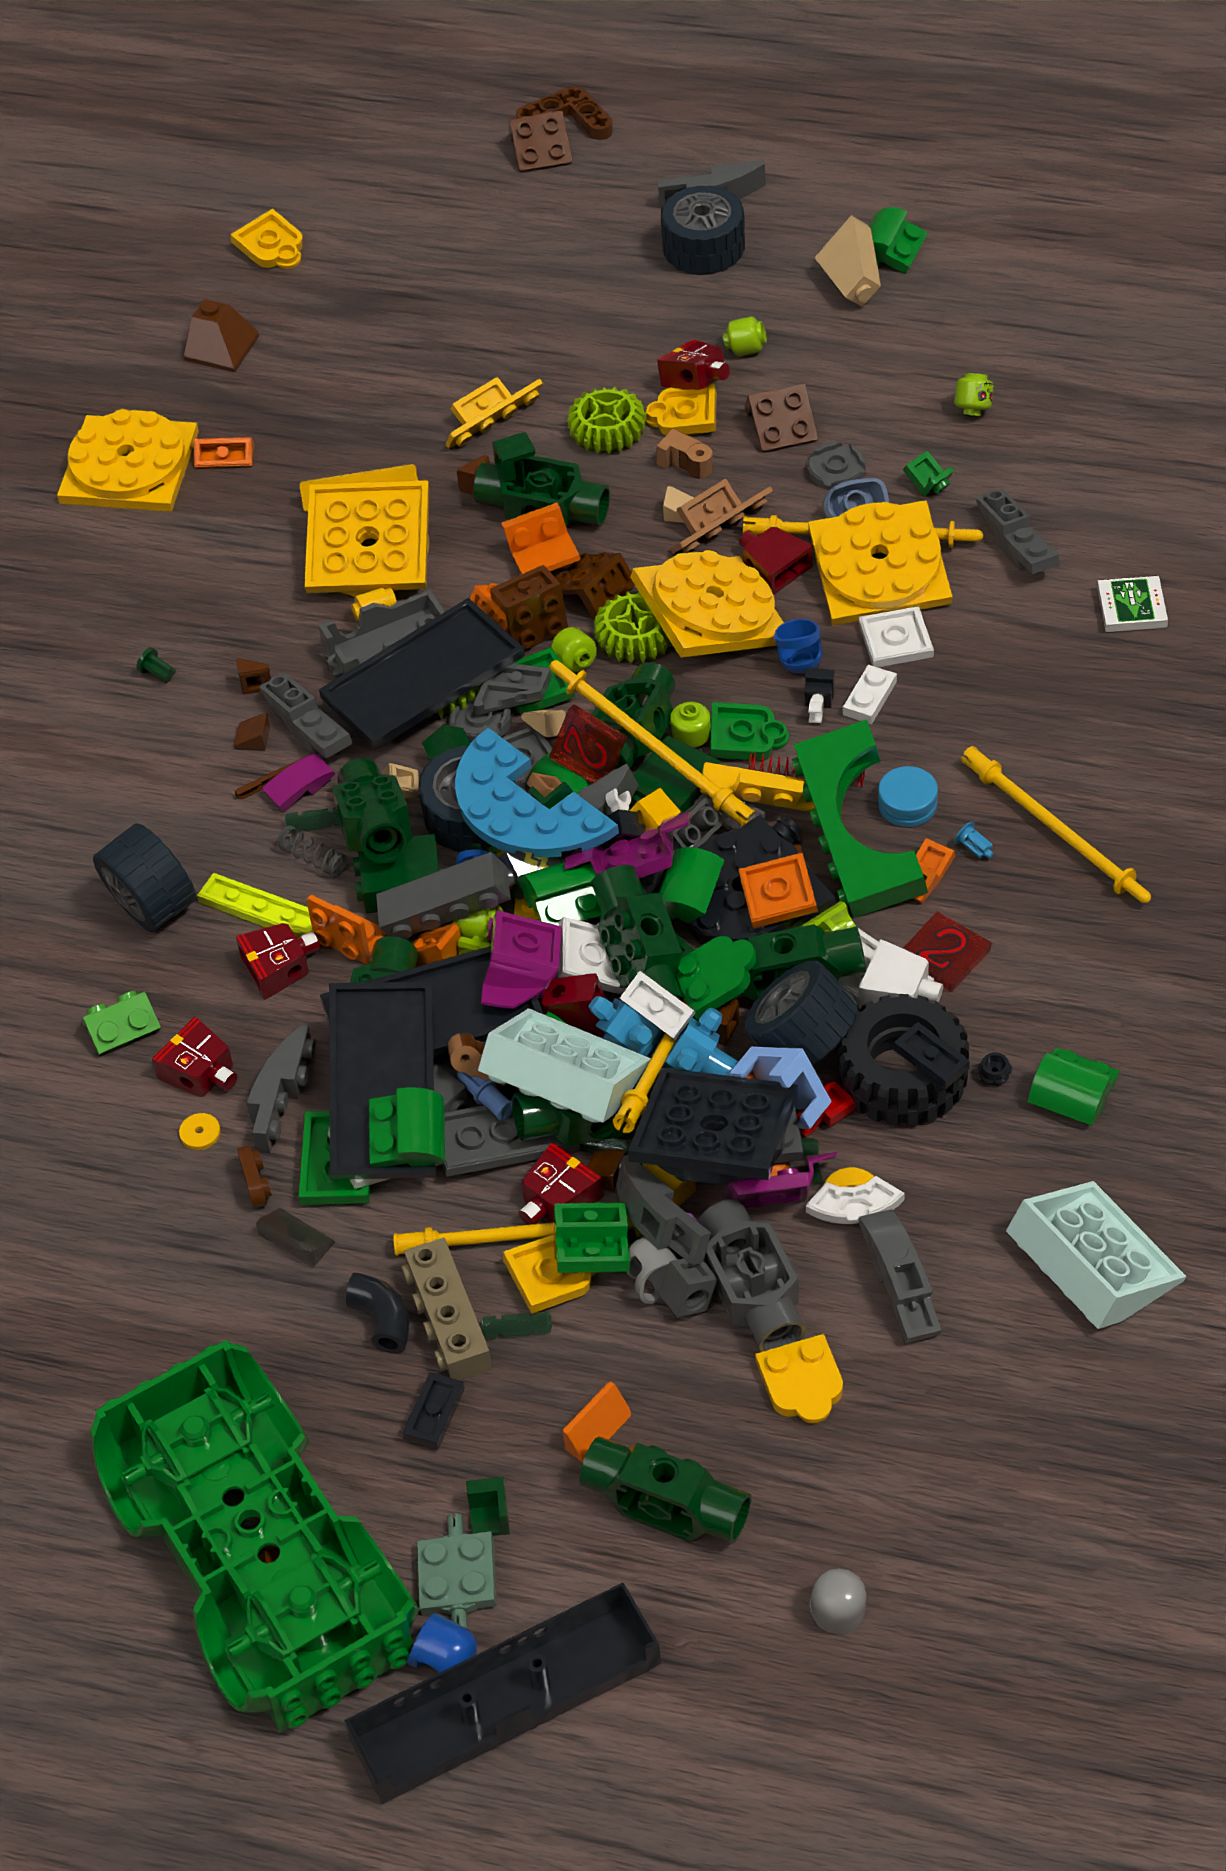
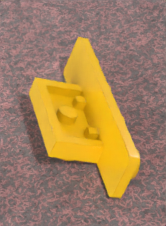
[445,377,543,449]
[299,464,418,511]
[700,762,815,812]

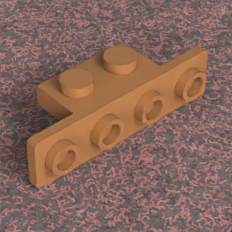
[670,478,773,553]

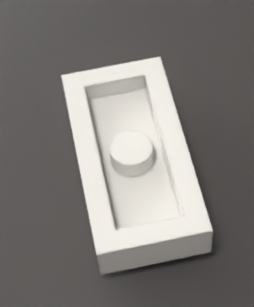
[843,665,897,725]
[620,971,696,1040]

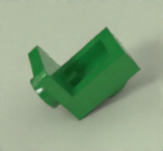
[903,450,955,497]

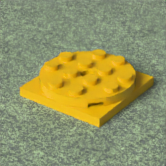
[57,409,199,512]
[305,480,429,596]
[808,500,952,626]
[630,550,784,658]

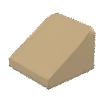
[663,486,694,523]
[521,710,567,737]
[382,763,419,798]

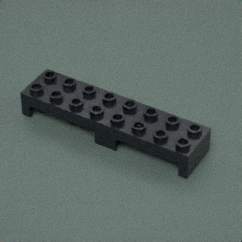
[344,1582,661,1804]

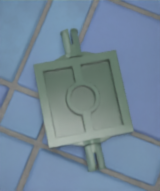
[417,1513,497,1629]

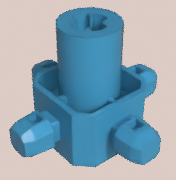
[589,996,664,1058]
[662,1007,738,1076]

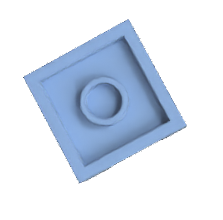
[729,1046,832,1129]

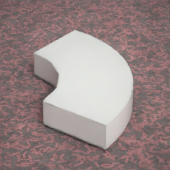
[806,1176,905,1224]

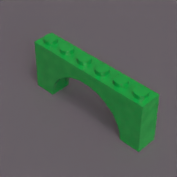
[792,719,928,918]

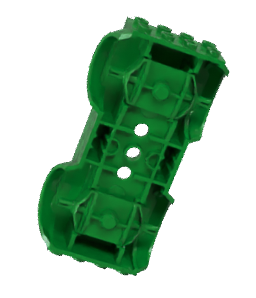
[90,1340,419,1733]

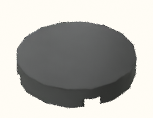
[807,442,866,490]
[449,697,512,744]

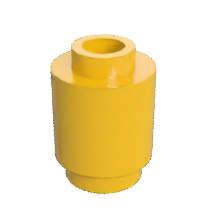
[351,587,397,621]

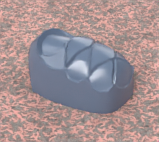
[822,478,890,518]

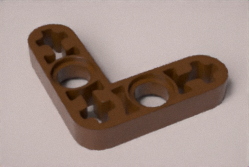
[516,86,613,140]

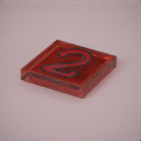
[549,704,627,784]
[903,911,992,992]

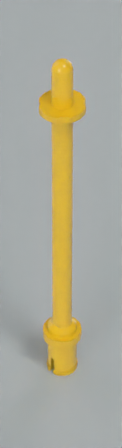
[743,515,983,548]
[549,660,755,827]
[961,746,1151,903]
[613,998,688,1133]
[394,1216,642,1256]

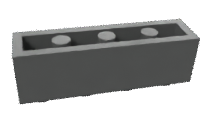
[376,852,511,940]

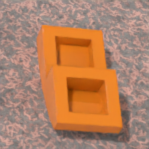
[912,838,956,903]

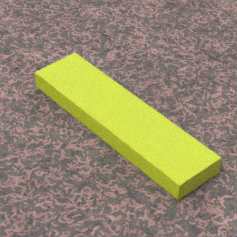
[197,873,312,938]

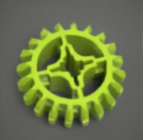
[567,386,646,454]
[594,590,672,664]

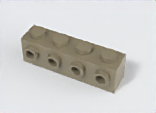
[401,1237,492,1381]

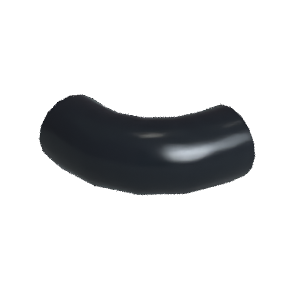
[346,1272,410,1354]

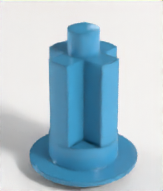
[954,821,994,859]

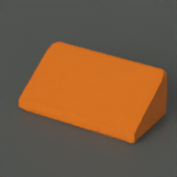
[194,437,255,468]
[563,1381,631,1463]

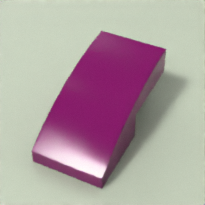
[262,753,335,812]

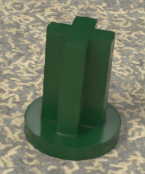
[136,647,176,683]

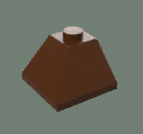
[184,299,259,372]

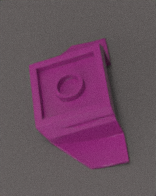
[564,812,691,878]
[481,910,562,1008]
[726,1152,837,1208]

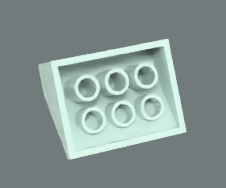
[478,1008,651,1123]
[1006,1181,1187,1329]

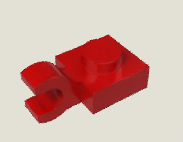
[797,1080,856,1137]

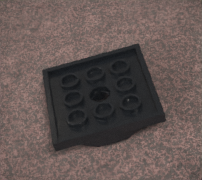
[655,815,836,945]
[628,1067,798,1186]

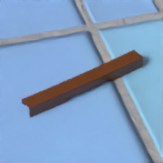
[235,755,309,799]

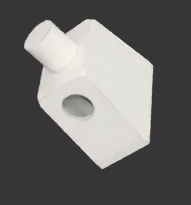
[859,939,943,1008]

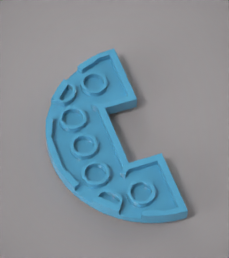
[455,728,619,858]

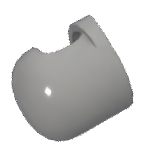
[626,1237,679,1304]
[809,1568,867,1635]

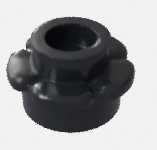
[978,1052,1012,1084]

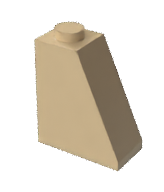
[815,215,881,307]

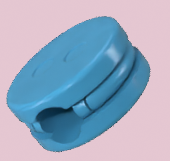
[878,766,938,827]

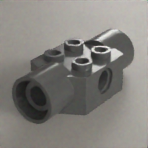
[698,1199,806,1352]

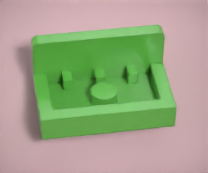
[82,990,161,1056]

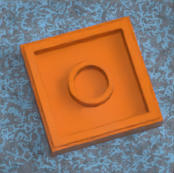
[738,853,818,928]

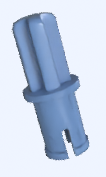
[457,1071,513,1120]

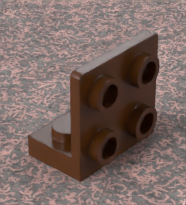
[509,111,572,172]
[744,384,818,452]
[555,552,635,619]
[490,565,568,651]

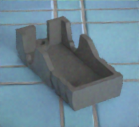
[318,589,446,677]

